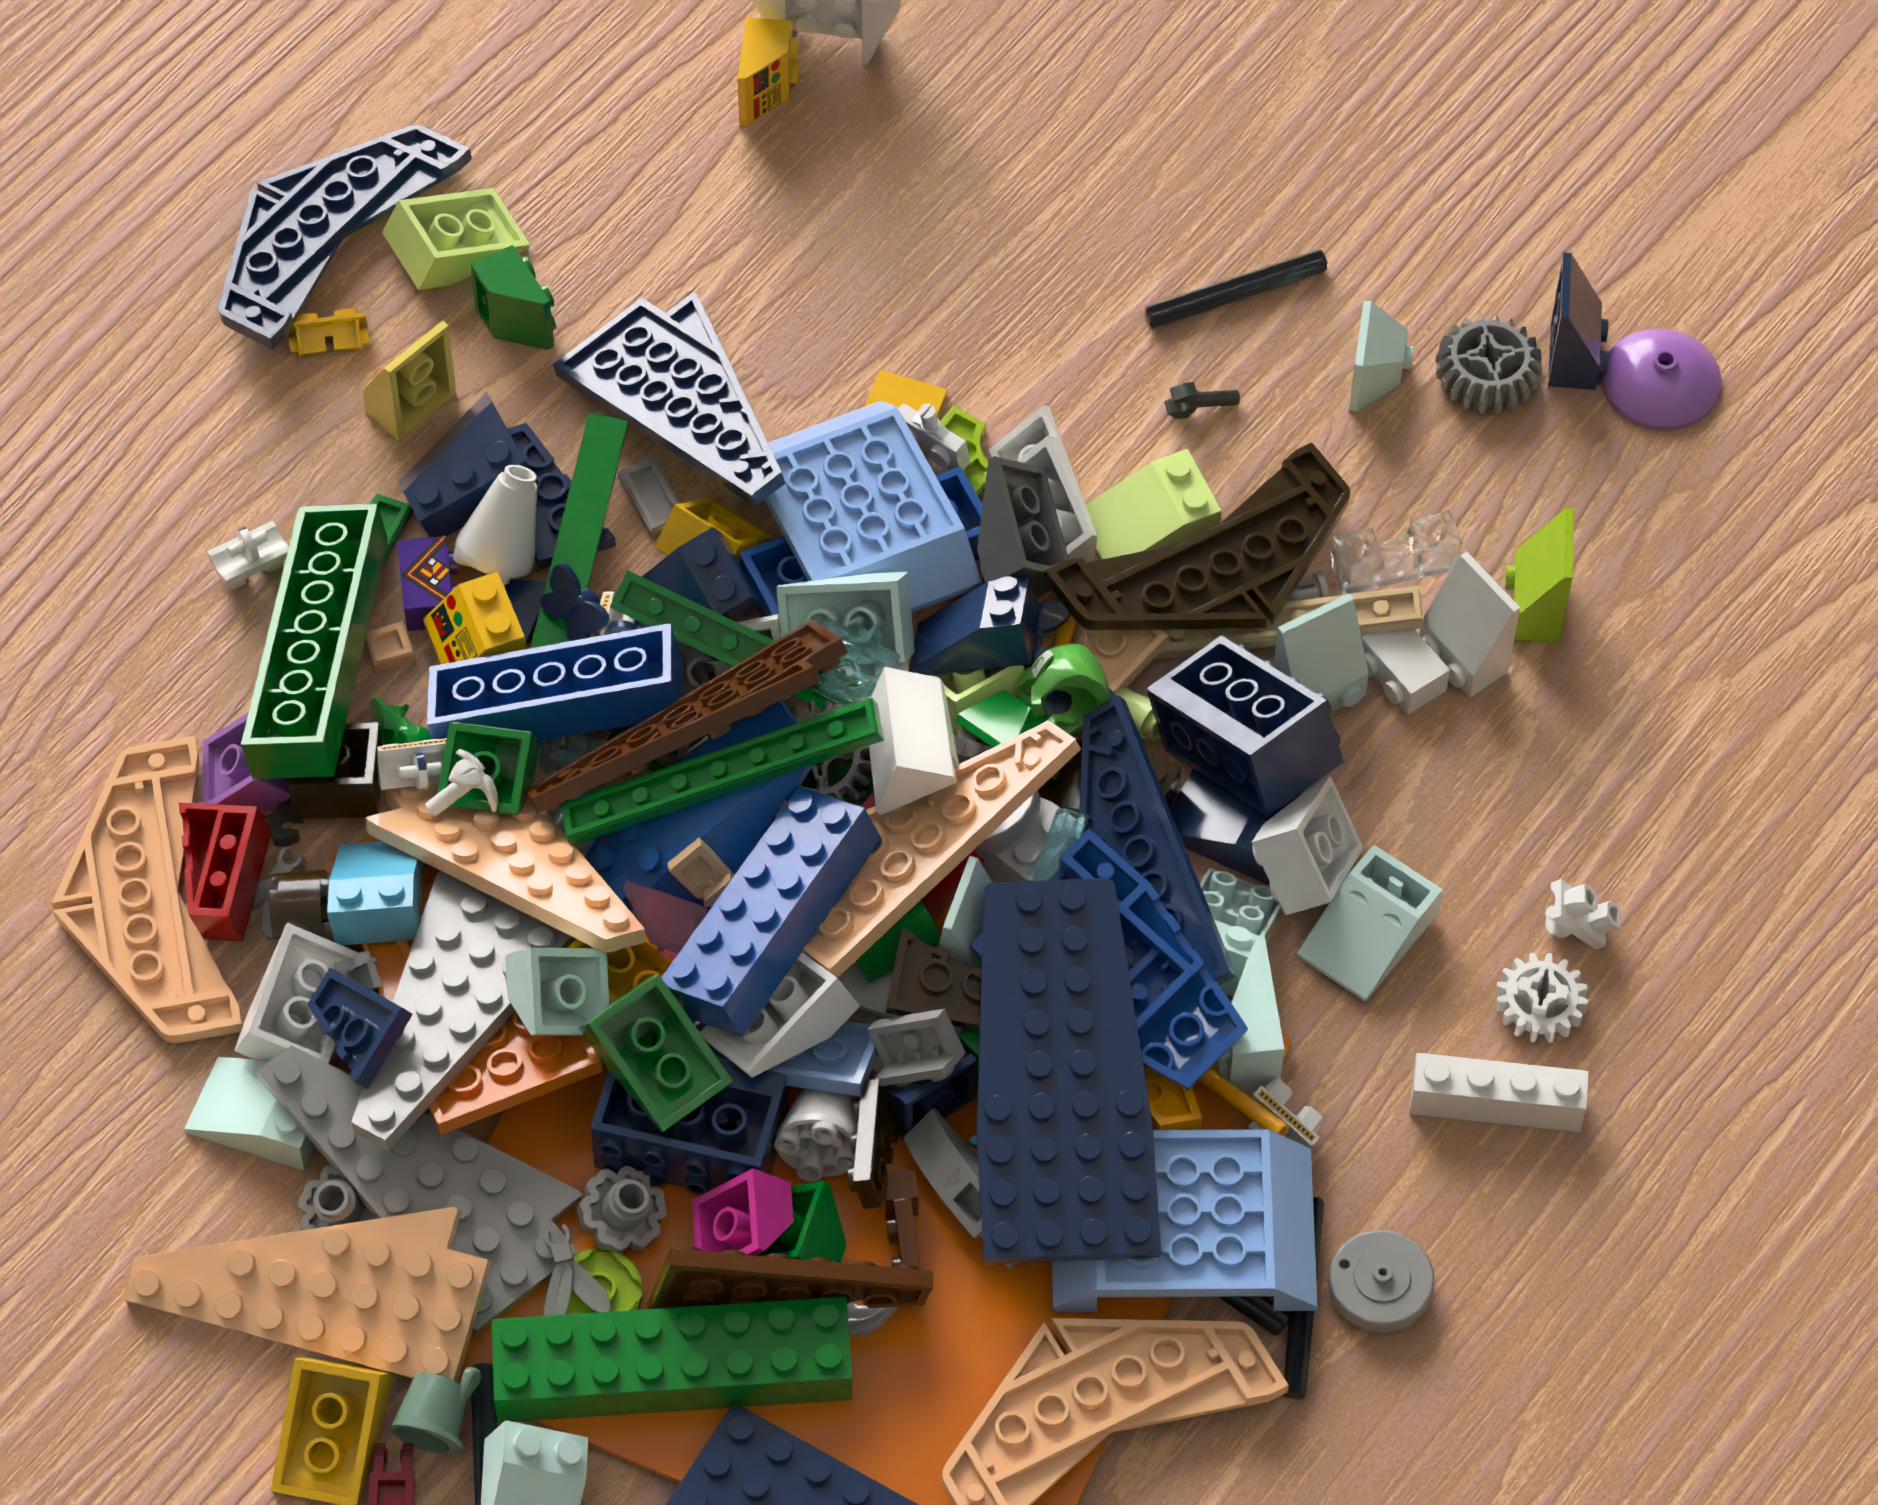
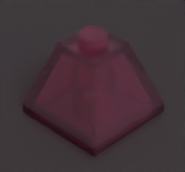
[623,879,708,960]

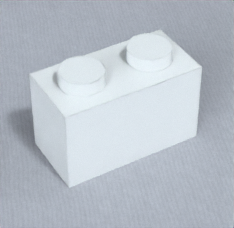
[1361,629,1450,715]

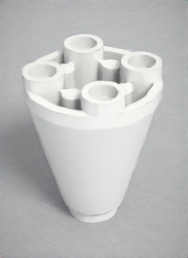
[453,465,537,585]
[774,1088,858,1182]

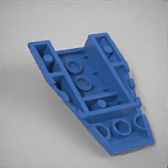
[584,699,814,947]
[970,829,1248,1090]

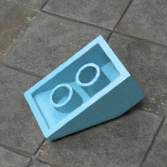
[327,841,424,945]

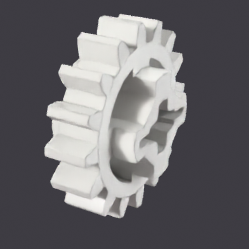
[1495,953,1588,1043]

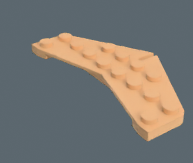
[52,736,243,1043]
[942,1318,1289,1505]

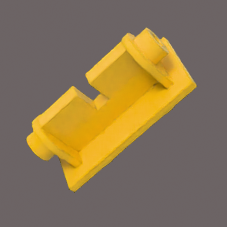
[288,308,370,356]

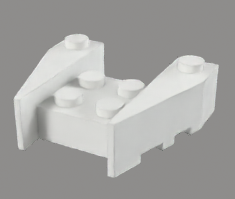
[753,0,901,65]

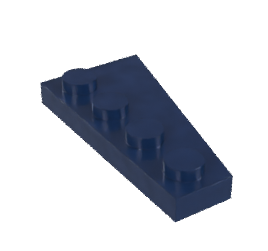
[508,423,616,570]

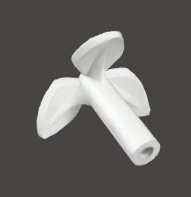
[425,749,498,816]

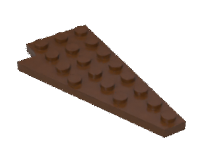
[525,620,849,813]

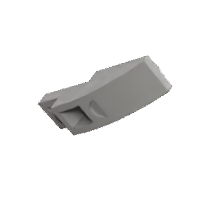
[903,1108,1019,1269]

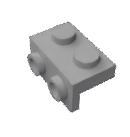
[867,1009,966,1087]

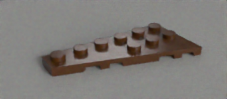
[647,1246,933,1309]

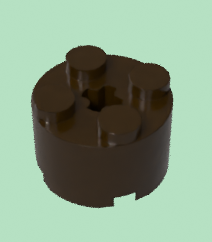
[269,869,335,942]

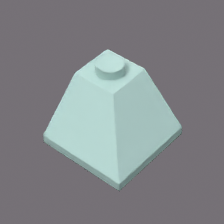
[1349,300,1414,412]
[505,948,609,1036]

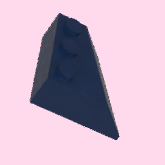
[399,392,539,537]

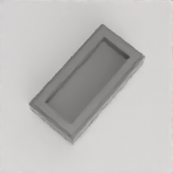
[618,457,680,540]

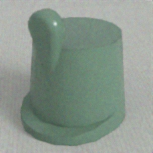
[390,1367,481,1455]

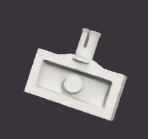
[898,403,971,470]

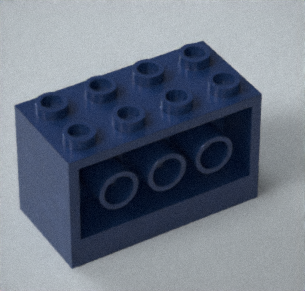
[1146,635,1344,817]
[590,1060,788,1196]

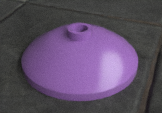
[1602,329,1721,431]

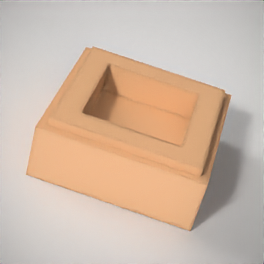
[365,621,415,673]

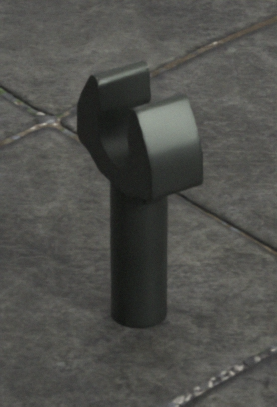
[1164,382,1240,419]
[262,803,304,847]

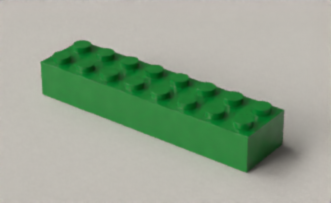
[241,504,388,779]
[491,1297,853,1423]

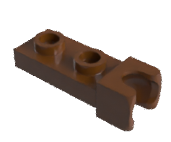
[883,1170,921,1270]

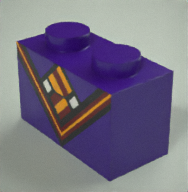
[397,536,458,631]

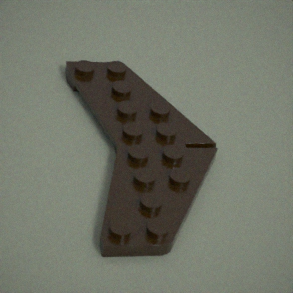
[1043,442,1350,630]

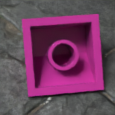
[692,1168,794,1256]

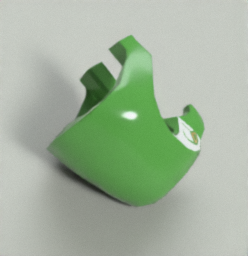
[1018,644,1111,735]

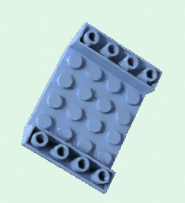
[765,401,982,613]
[1052,1129,1317,1312]

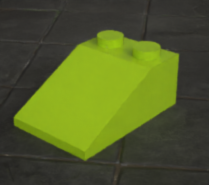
[1504,508,1574,643]

